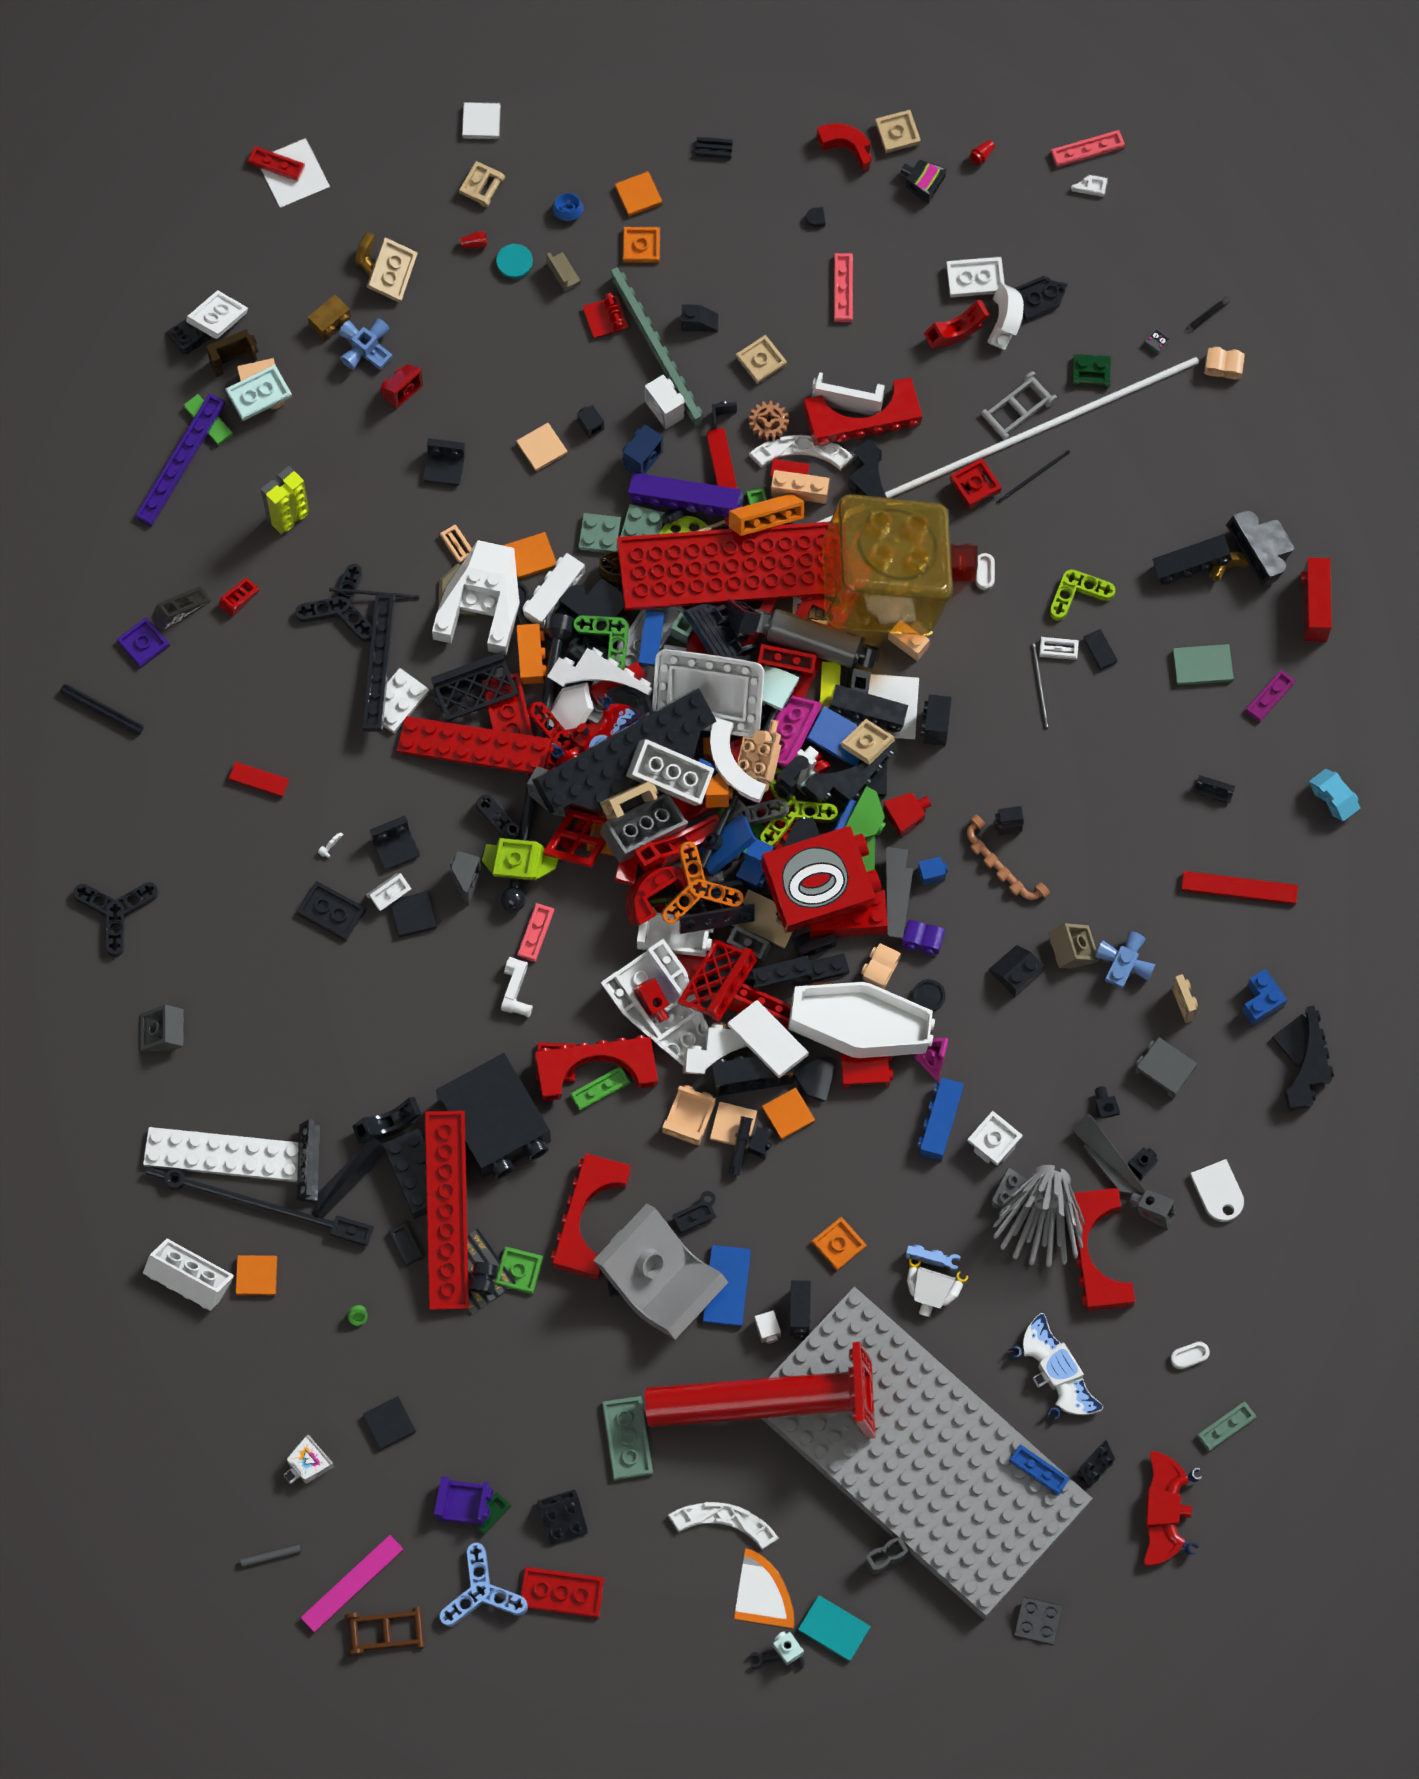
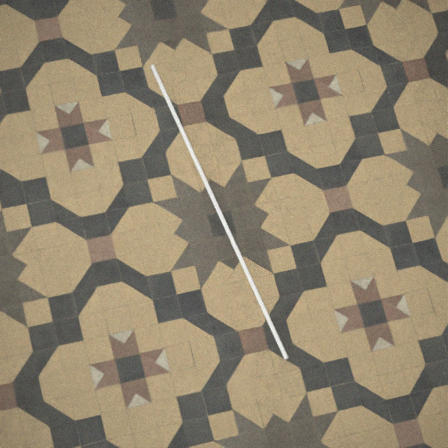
[818,357,1199,522]

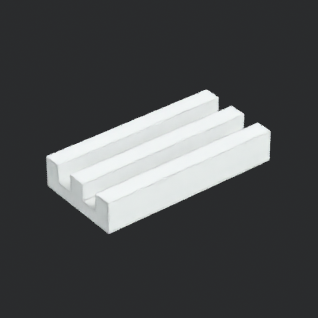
[1039,637,1079,660]

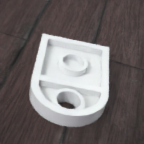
[1190,1159,1244,1222]

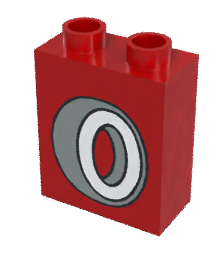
[760,825,882,933]

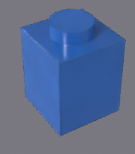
[918,857,948,886]

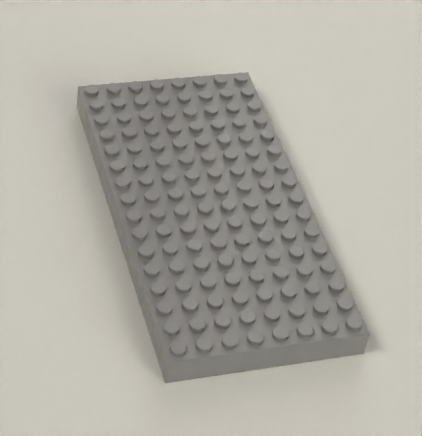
[761,1287,1093,1620]

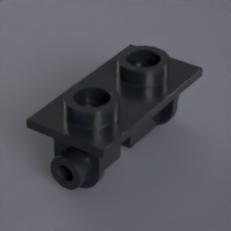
[1194,775,1235,804]

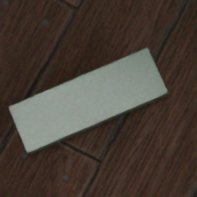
[1197,1401,1257,1452]

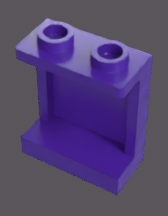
[434,1476,493,1526]

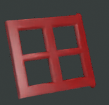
[543,809,609,868]

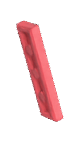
[1050,130,1125,168]
[834,253,853,322]

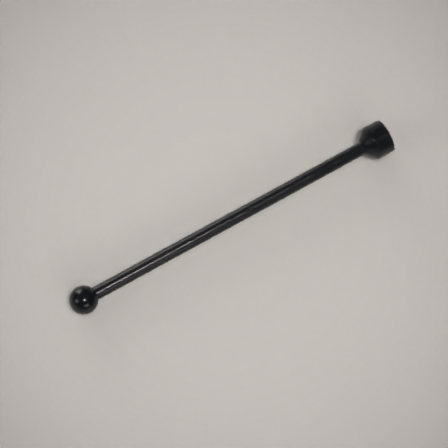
[501,613,575,912]

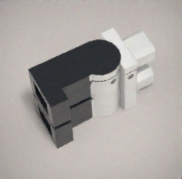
[774,746,819,802]

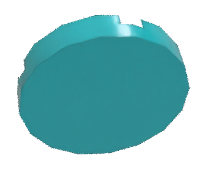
[496,244,533,279]

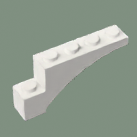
[547,647,653,695]
[683,1024,748,1075]

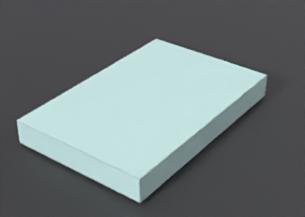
[225,365,292,421]

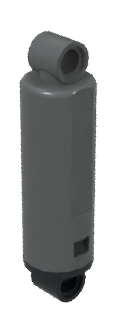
[755,609,881,669]

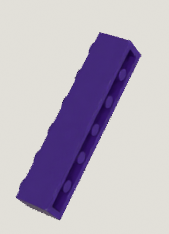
[628,472,744,518]

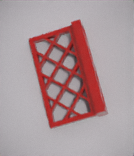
[677,940,757,1022]

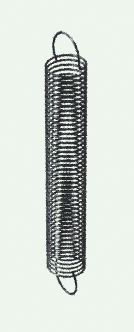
[1187,297,1229,331]

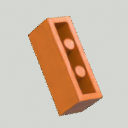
[517,624,547,685]

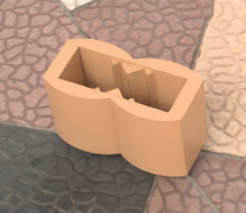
[1204,347,1245,380]
[861,944,901,989]

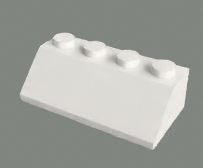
[143,1239,234,1311]

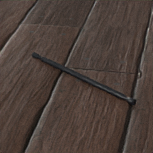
[998,450,1070,502]
[329,588,419,599]

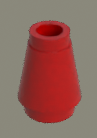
[969,140,995,165]
[460,230,488,249]

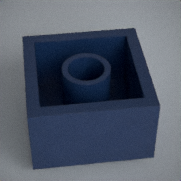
[622,425,663,474]

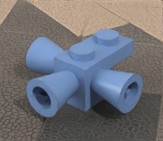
[338,318,393,370]
[1095,931,1156,989]

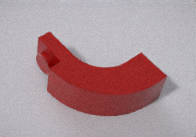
[816,123,872,172]
[923,300,990,348]

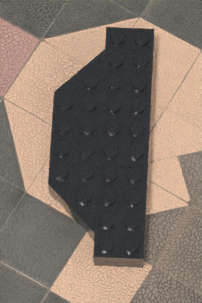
[532,688,717,816]

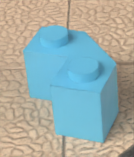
[1308,769,1360,821]

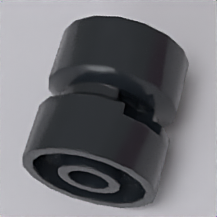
[468,1262,499,1295]

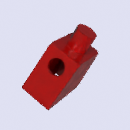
[883,793,931,838]
[632,978,670,1023]

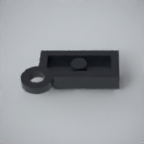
[672,1191,716,1234]

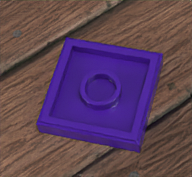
[116,617,170,669]

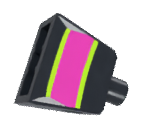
[900,160,947,204]

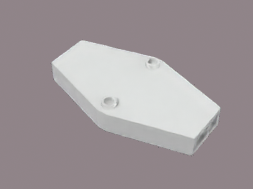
[788,982,935,1058]

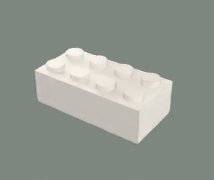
[626,739,714,806]

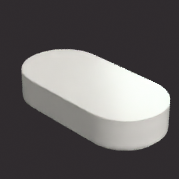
[975,553,995,590]
[1171,1342,1209,1369]

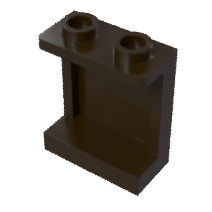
[206,329,258,377]

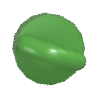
[347,1305,368,1326]

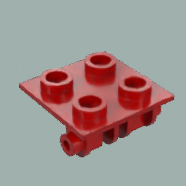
[582,293,629,338]

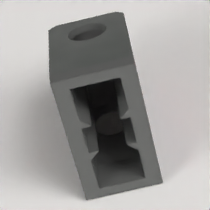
[1130,1190,1176,1230]

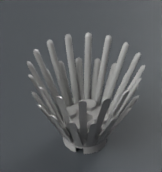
[993,1165,1085,1267]

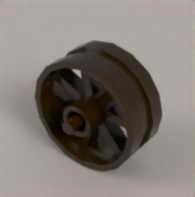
[599,551,622,585]

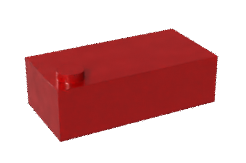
[1300,557,1332,642]

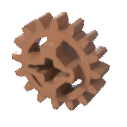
[749,401,789,441]

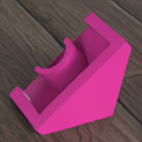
[914,1038,948,1083]

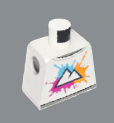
[283,1435,334,1484]

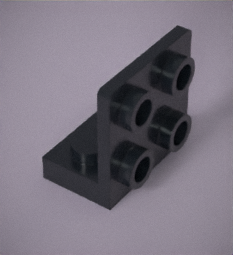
[423,438,466,486]
[370,816,420,870]
[537,1489,588,1545]

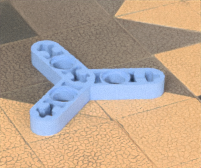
[440,1543,528,1627]

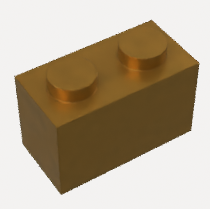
[308,295,351,340]

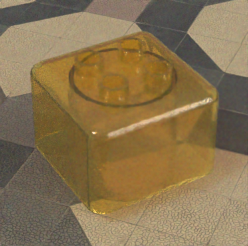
[822,494,953,636]

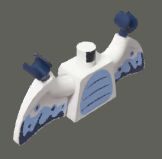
[1008,1313,1103,1423]

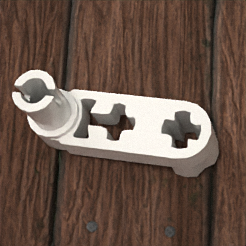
[501,957,533,1017]

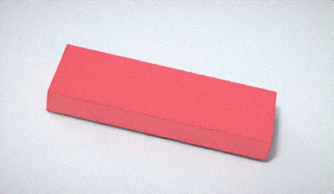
[517,903,554,963]

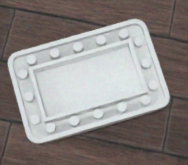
[652,649,764,737]

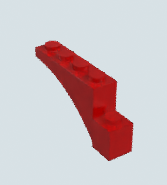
[634,814,720,873]

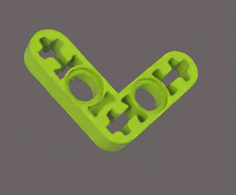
[1050,569,1115,621]

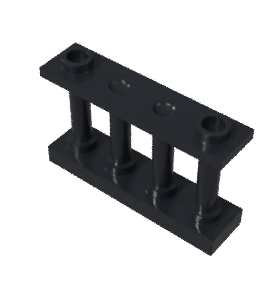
[668,880,755,934]

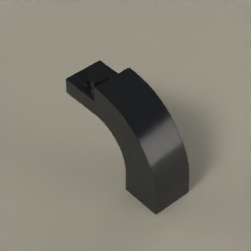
[352,1097,422,1144]

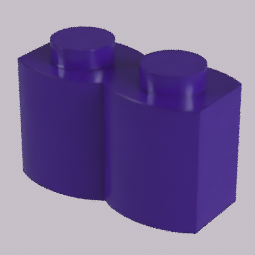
[901,920,945,956]

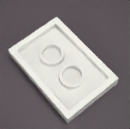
[946,257,1005,297]
[186,290,248,339]
[383,668,430,734]

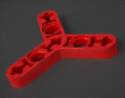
[528,702,597,770]

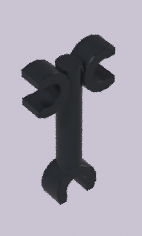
[750,1639,805,1670]

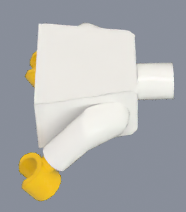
[907,1258,968,1317]

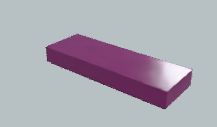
[1245,670,1296,723]

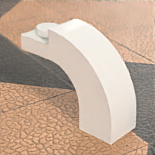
[987,283,1023,350]

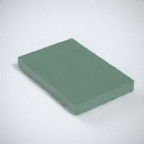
[1173,644,1234,686]

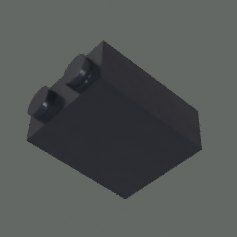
[789,1280,811,1340]

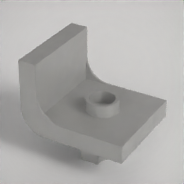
[593,1203,728,1340]

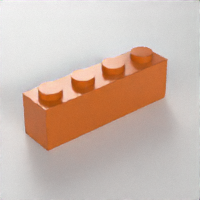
[729,493,804,536]

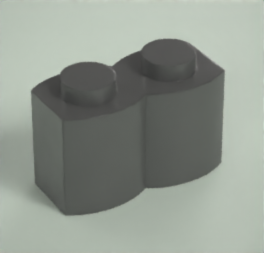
[865,1537,908,1574]

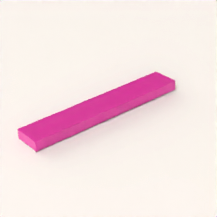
[301,1535,404,1633]

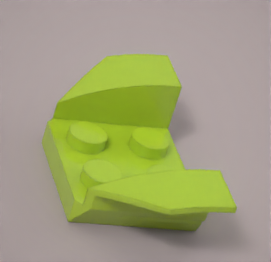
[482,838,558,880]

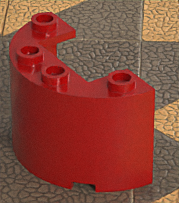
[626,866,701,925]

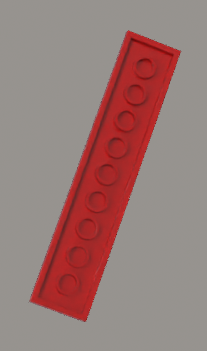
[425,1111,469,1310]

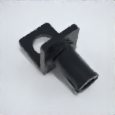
[1095,1086,1120,1119]

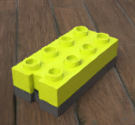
[261,466,309,534]

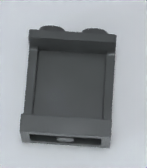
[1135,1037,1198,1099]

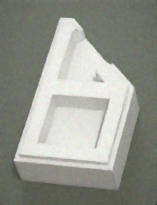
[1071,175,1107,197]

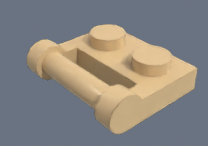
[459,161,505,207]

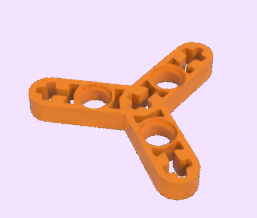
[661,842,744,924]

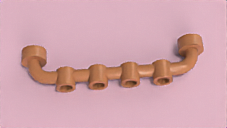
[967,814,1050,900]

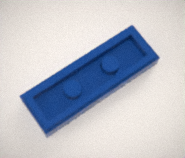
[638,610,665,667]
[1009,1444,1070,1496]

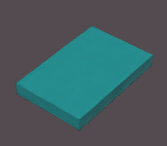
[798,1596,871,1662]

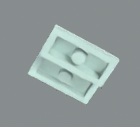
[762,665,799,711]

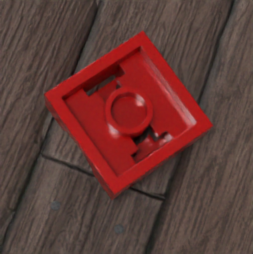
[950,458,1002,510]

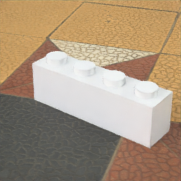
[523,553,585,629]

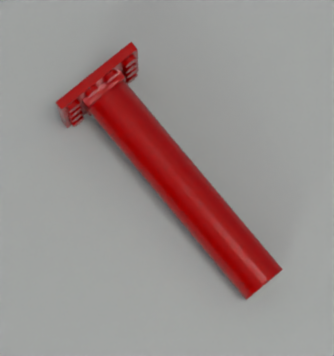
[645,1342,876,1439]

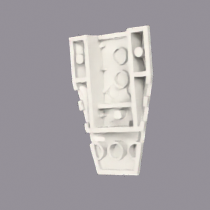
[601,939,708,1066]

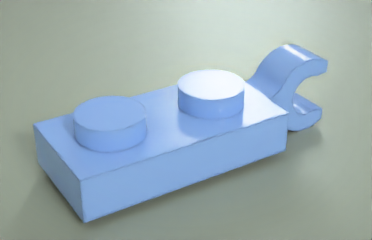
[906,1245,961,1271]

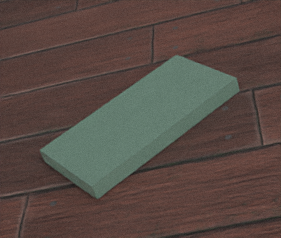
[602,1396,653,1481]

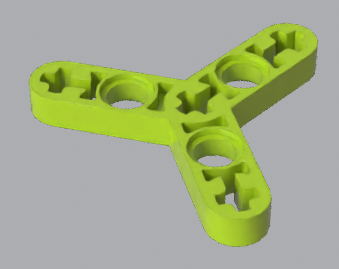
[760,768,838,847]

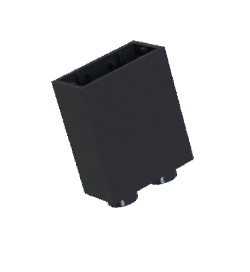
[436,1053,551,1180]

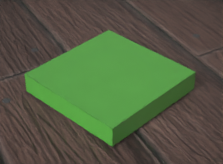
[495,1247,543,1295]

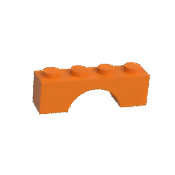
[703,737,733,808]

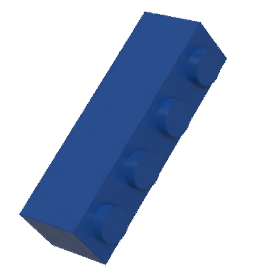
[917,1077,964,1161]

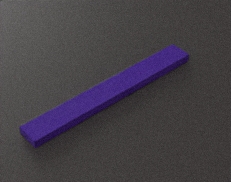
[135,393,226,526]

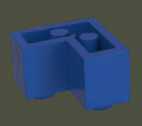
[736,838,774,892]
[1242,969,1288,1026]

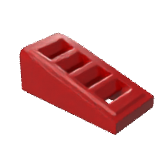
[219,578,259,617]

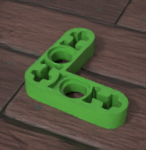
[574,615,629,669]

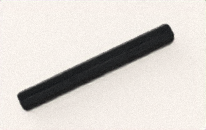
[60,684,144,735]

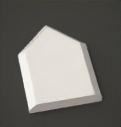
[549,682,594,739]

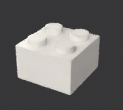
[645,375,685,430]

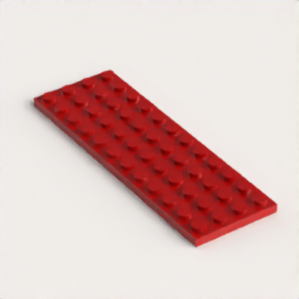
[616,521,848,611]

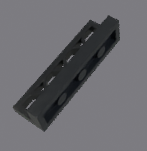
[296,1119,320,1203]

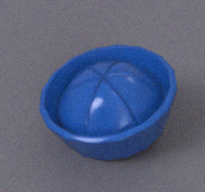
[552,193,584,221]

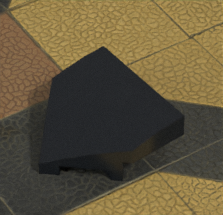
[793,1059,836,1102]

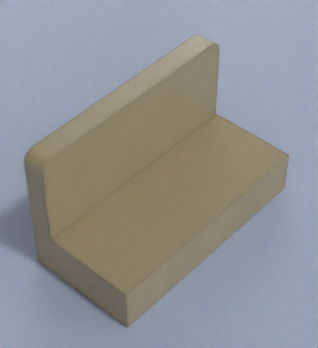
[546,252,581,292]

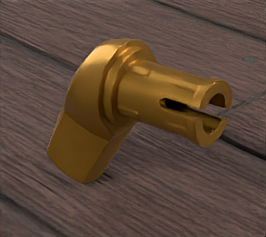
[355,232,376,276]
[1209,552,1250,582]

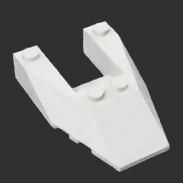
[432,540,519,655]

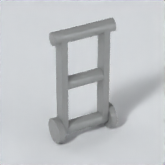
[980,371,1058,440]

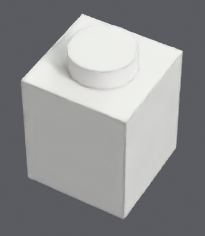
[754,1310,781,1344]

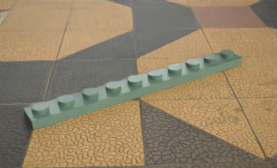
[611,267,703,427]

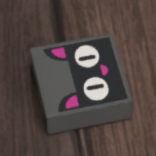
[1144,328,1171,354]

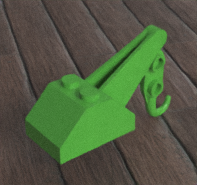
[845,786,886,871]

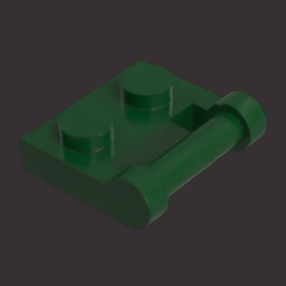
[1073,354,1111,388]

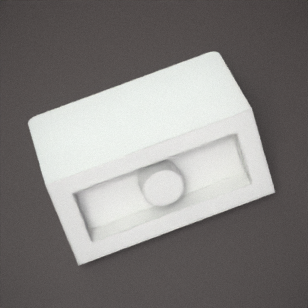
[366,873,411,911]

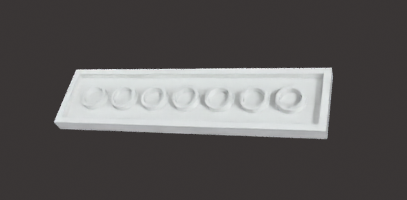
[143,1127,299,1182]

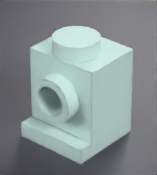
[773,1632,804,1666]

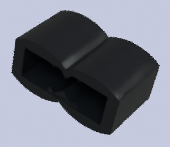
[993,806,1024,835]

